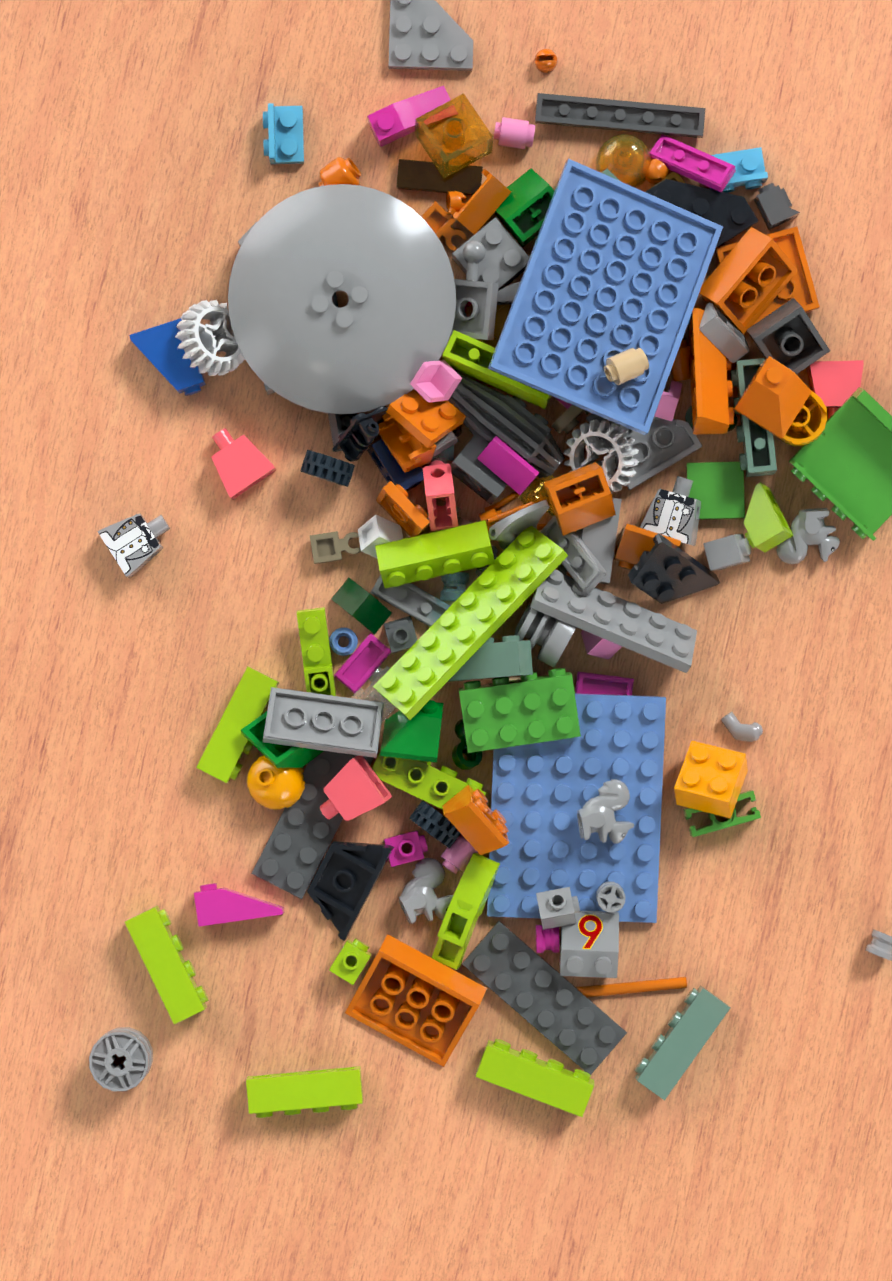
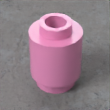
[493,117,535,149]
[441,834,478,874]

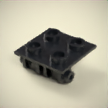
[332,406,388,462]

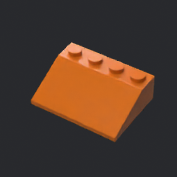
[345,934,487,1067]

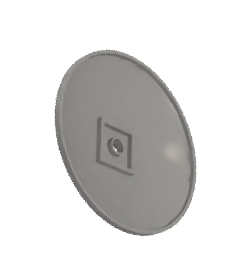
[228,184,456,414]

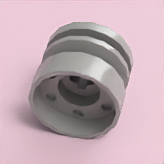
[515,603,576,668]
[89,1027,153,1092]

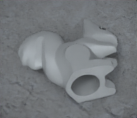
[776,508,840,564]
[577,779,634,844]
[398,858,453,924]

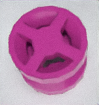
[536,925,560,953]

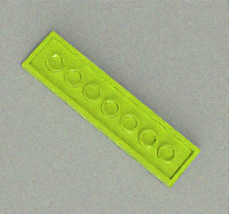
[373,526,568,720]

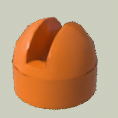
[535,49,557,73]
[644,159,669,184]
[446,191,467,214]

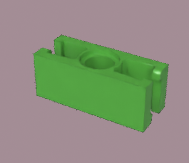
[683,790,761,837]

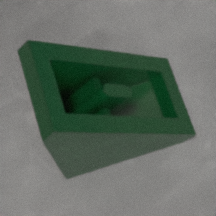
[331,578,392,634]

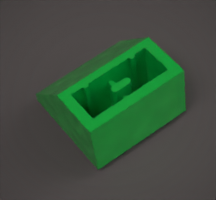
[494,168,555,247]

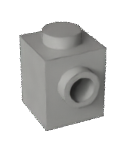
[703,534,751,571]
[536,887,580,930]

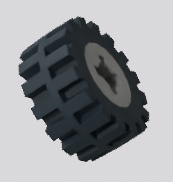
[301,450,355,487]
[409,800,461,848]

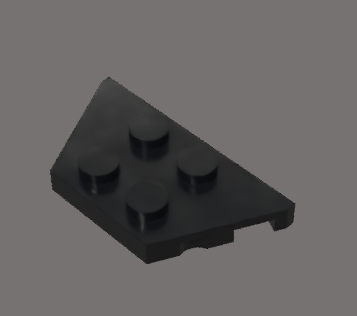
[628,533,720,604]
[307,841,394,941]

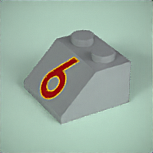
[559,911,619,978]

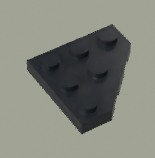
[646,179,759,249]

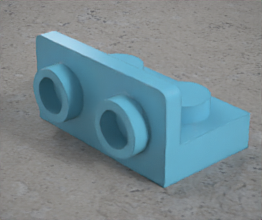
[263,103,304,164]
[710,147,768,193]

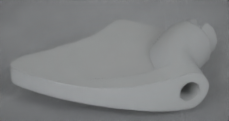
[489,500,550,550]

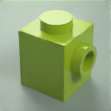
[329,938,372,985]

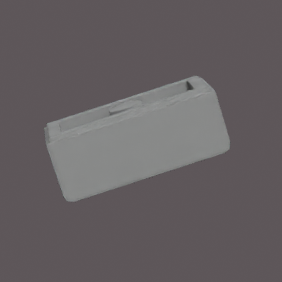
[699,302,749,363]

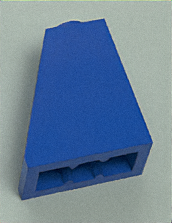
[129,318,206,396]

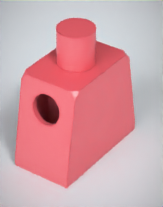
[806,360,864,419]
[211,428,276,500]
[423,460,458,531]
[320,755,392,821]

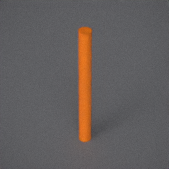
[576,977,687,997]

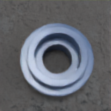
[329,628,358,656]

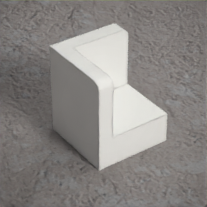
[358,515,403,558]

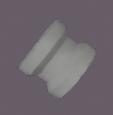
[596,881,626,913]
[865,929,892,961]

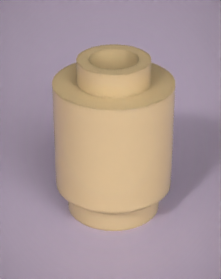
[604,348,649,385]

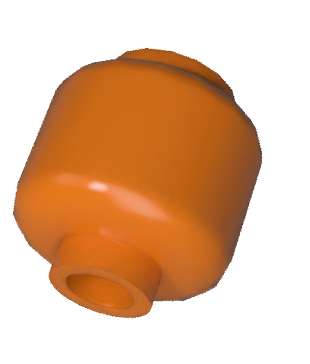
[318,157,362,187]

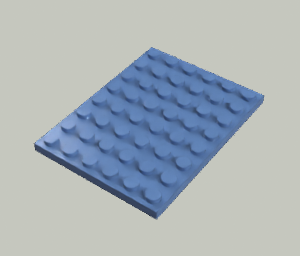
[488,159,723,435]
[487,693,666,923]

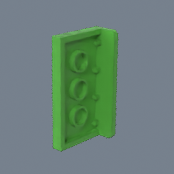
[459,668,581,753]

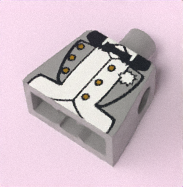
[640,476,701,546]
[98,514,170,578]

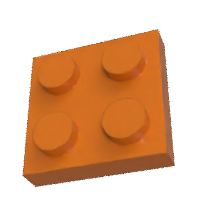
[386,389,466,448]
[376,481,430,537]

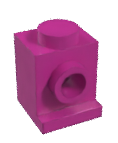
[384,830,428,867]

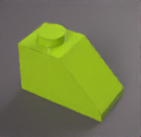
[744,482,794,552]

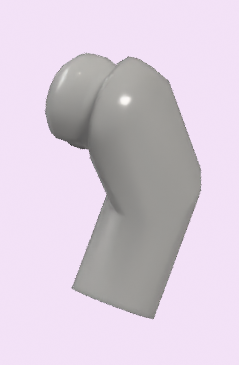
[721,712,763,742]

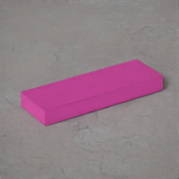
[648,134,736,193]

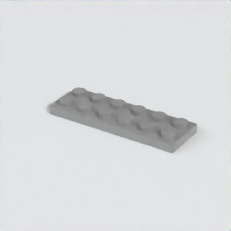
[530,570,697,673]

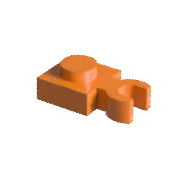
[421,201,467,251]

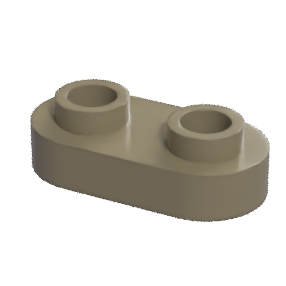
[552,405,590,434]

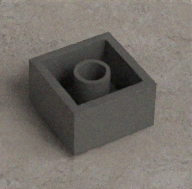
[747,298,830,374]

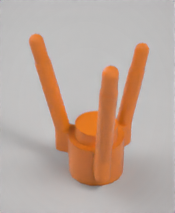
[479,491,547,533]

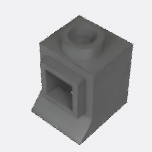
[754,183,800,230]
[384,616,418,654]

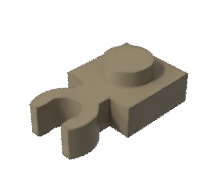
[310,531,361,564]

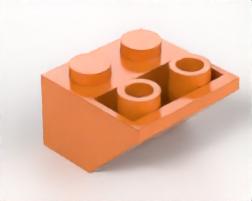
[543,462,616,536]
[442,784,509,855]

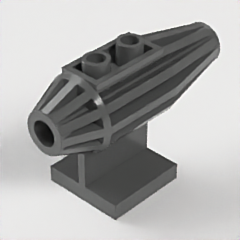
[448,369,565,505]

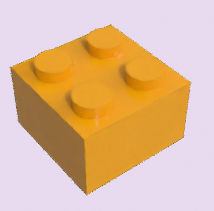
[674,741,748,818]

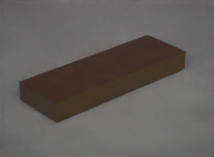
[397,159,483,195]

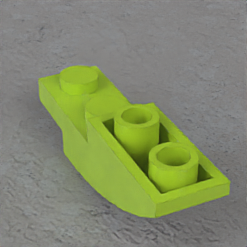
[296,607,336,696]
[432,853,500,970]

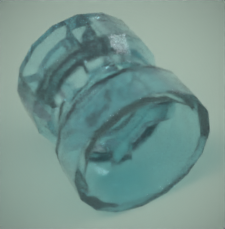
[440,572,469,601]

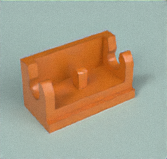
[448,169,511,235]
[378,413,436,472]

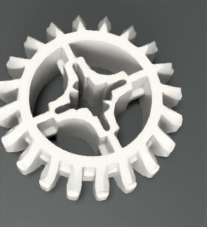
[176,300,245,376]
[563,419,639,494]

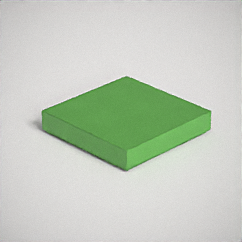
[686,462,745,520]

